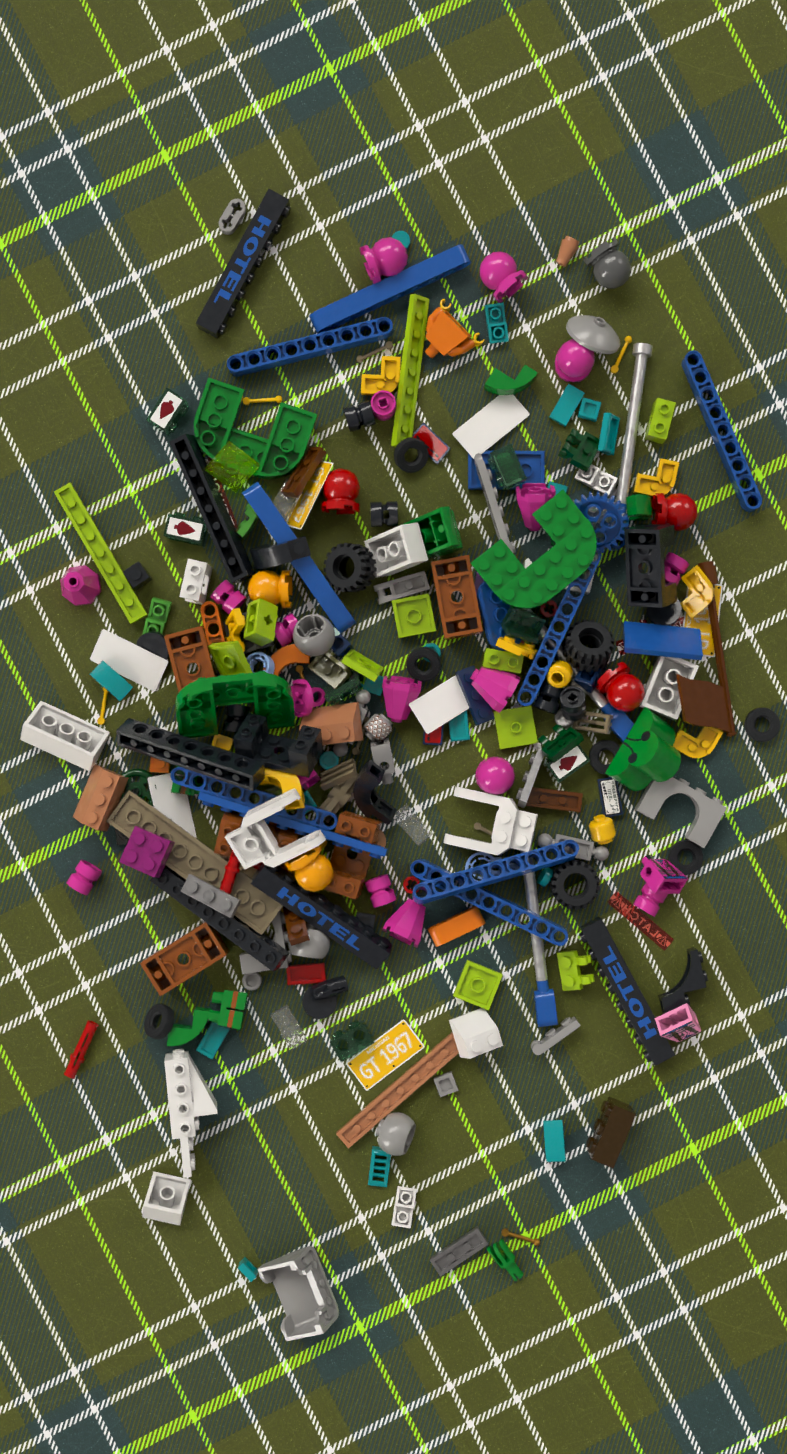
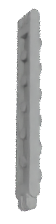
[474,453,516,553]

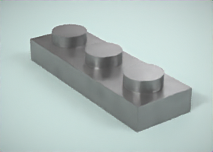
[516,749,544,808]
[181,874,242,918]
[430,1226,488,1277]

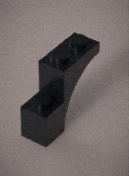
[658,947,708,1014]

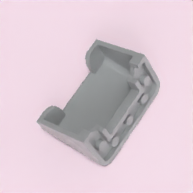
[257,1246,339,1341]

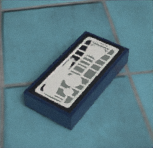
[597,777,623,817]

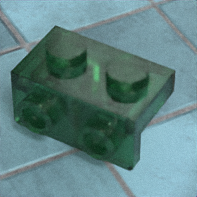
[501,606,546,645]
[323,670,364,705]

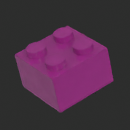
[119,826,175,878]

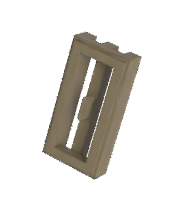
[573,711,613,735]
[320,758,357,791]

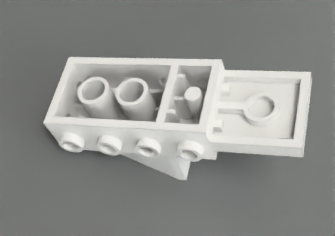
[164,1049,217,1178]

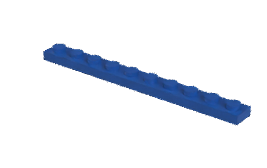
[198,792,388,859]

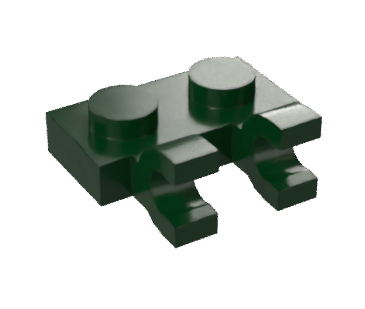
[558,428,599,472]
[537,724,584,763]

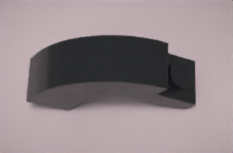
[249,536,311,569]
[353,760,396,825]

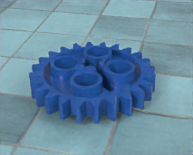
[574,491,628,554]

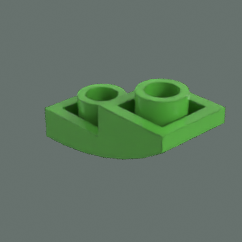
[237,504,259,540]
[142,597,172,635]

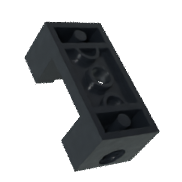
[624,524,677,608]
[233,713,323,778]

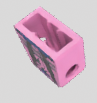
[655,1003,701,1042]

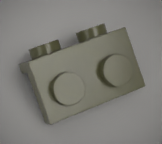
[308,650,352,691]

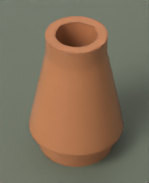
[556,236,579,267]

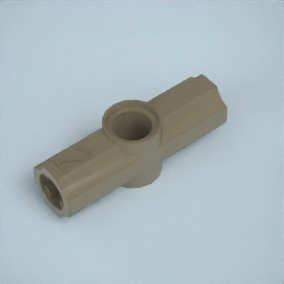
[319,773,359,823]

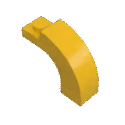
[259,768,305,810]

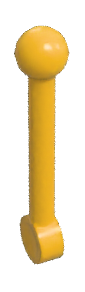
[611,336,632,373]
[243,395,282,405]
[97,687,109,725]

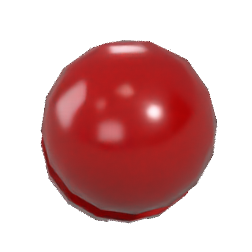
[321,468,360,514]
[651,493,698,531]
[595,662,645,712]

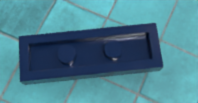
[455,665,495,726]

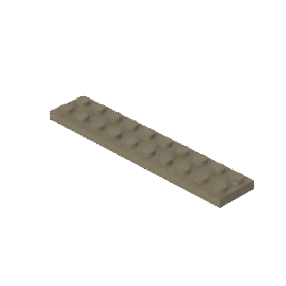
[106,790,283,935]

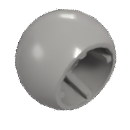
[293,614,335,656]
[288,923,330,959]
[376,1112,416,1156]

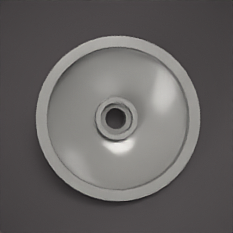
[566,315,620,354]

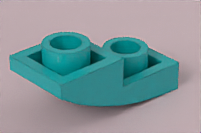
[484,302,509,344]
[89,660,133,701]
[543,1120,566,1162]

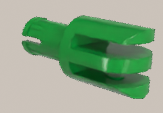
[487,1239,524,1281]

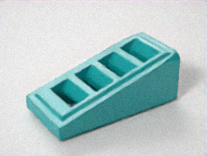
[368,1146,391,1187]

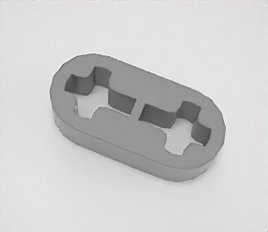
[219,198,246,235]

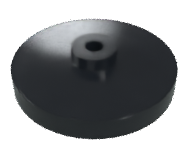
[646,599,682,626]
[136,632,169,660]
[302,984,337,1019]

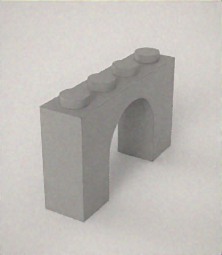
[634,777,727,848]
[239,910,292,974]

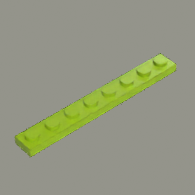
[391,294,429,450]
[54,482,148,624]

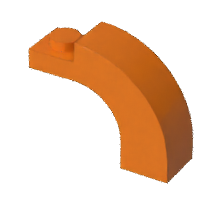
[263,644,311,676]

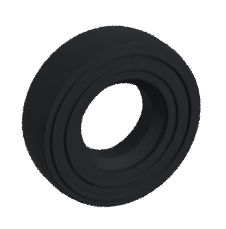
[394,437,429,473]
[407,647,441,682]
[744,708,780,742]
[589,740,620,774]
[668,840,703,875]
[144,1004,174,1039]

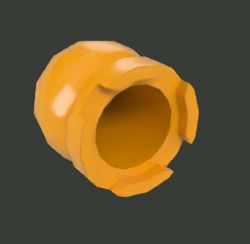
[247,570,293,608]
[284,845,333,892]

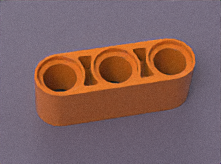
[201,601,226,646]
[427,906,486,947]

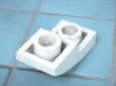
[574,465,619,497]
[391,1186,417,1228]

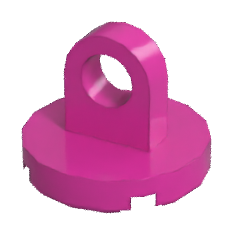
[291,679,326,717]

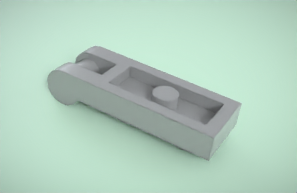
[373,571,430,605]
[531,1017,581,1055]

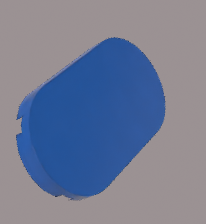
[477,581,524,652]

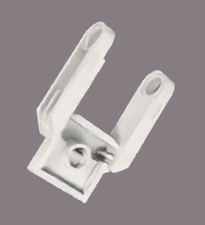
[443,786,538,855]
[225,788,326,869]

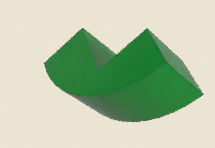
[484,365,538,395]
[626,494,653,521]
[167,1007,212,1046]

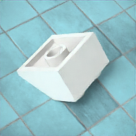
[449,1008,503,1059]
[142,1171,191,1225]

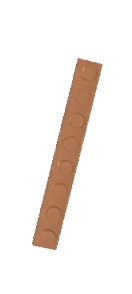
[336,1032,459,1149]

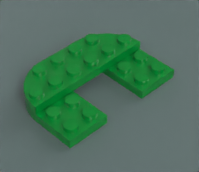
[194,377,318,479]
[471,490,597,609]
[175,671,295,738]

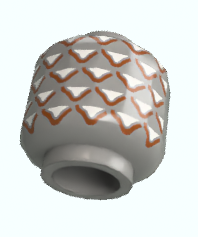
[364,713,393,742]

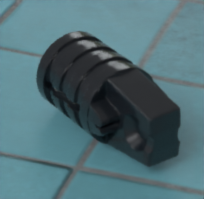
[312,975,348,999]

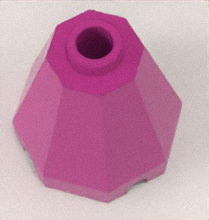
[516,483,556,531]
[60,565,101,606]
[470,667,520,713]
[382,676,422,723]
[383,899,426,947]

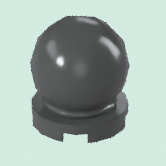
[583,237,631,289]

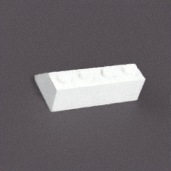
[20,701,110,771]

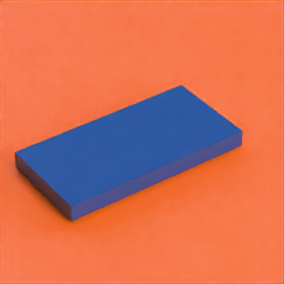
[468,451,545,490]
[623,621,703,660]

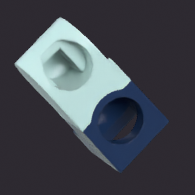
[331,628,352,659]

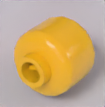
[546,660,573,688]
[589,815,616,845]

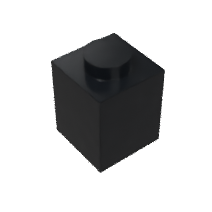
[123,561,153,590]

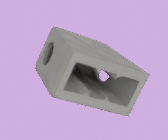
[370,737,395,785]

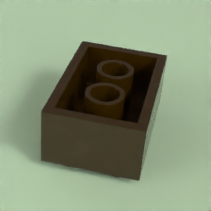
[586,1097,636,1168]

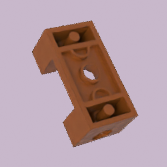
[431,555,483,640]
[164,626,216,692]
[214,810,300,872]
[324,811,382,899]
[140,922,230,996]

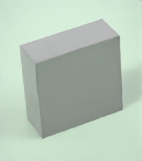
[434,1071,458,1097]

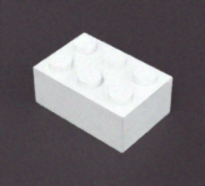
[364,523,428,578]
[639,656,699,720]

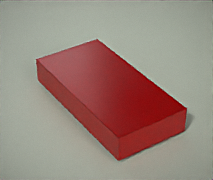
[286,962,326,985]

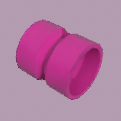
[371,390,396,421]
[664,552,689,586]
[210,579,246,615]
[275,613,298,647]
[66,859,102,895]
[365,874,397,908]
[633,883,668,917]

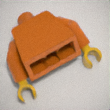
[425,299,484,359]

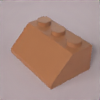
[299,702,363,745]
[73,764,129,831]

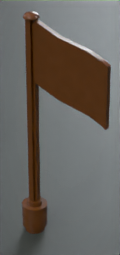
[676,561,737,737]

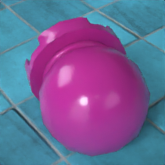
[359,237,408,284]
[480,251,528,303]
[555,339,595,382]
[475,756,515,795]

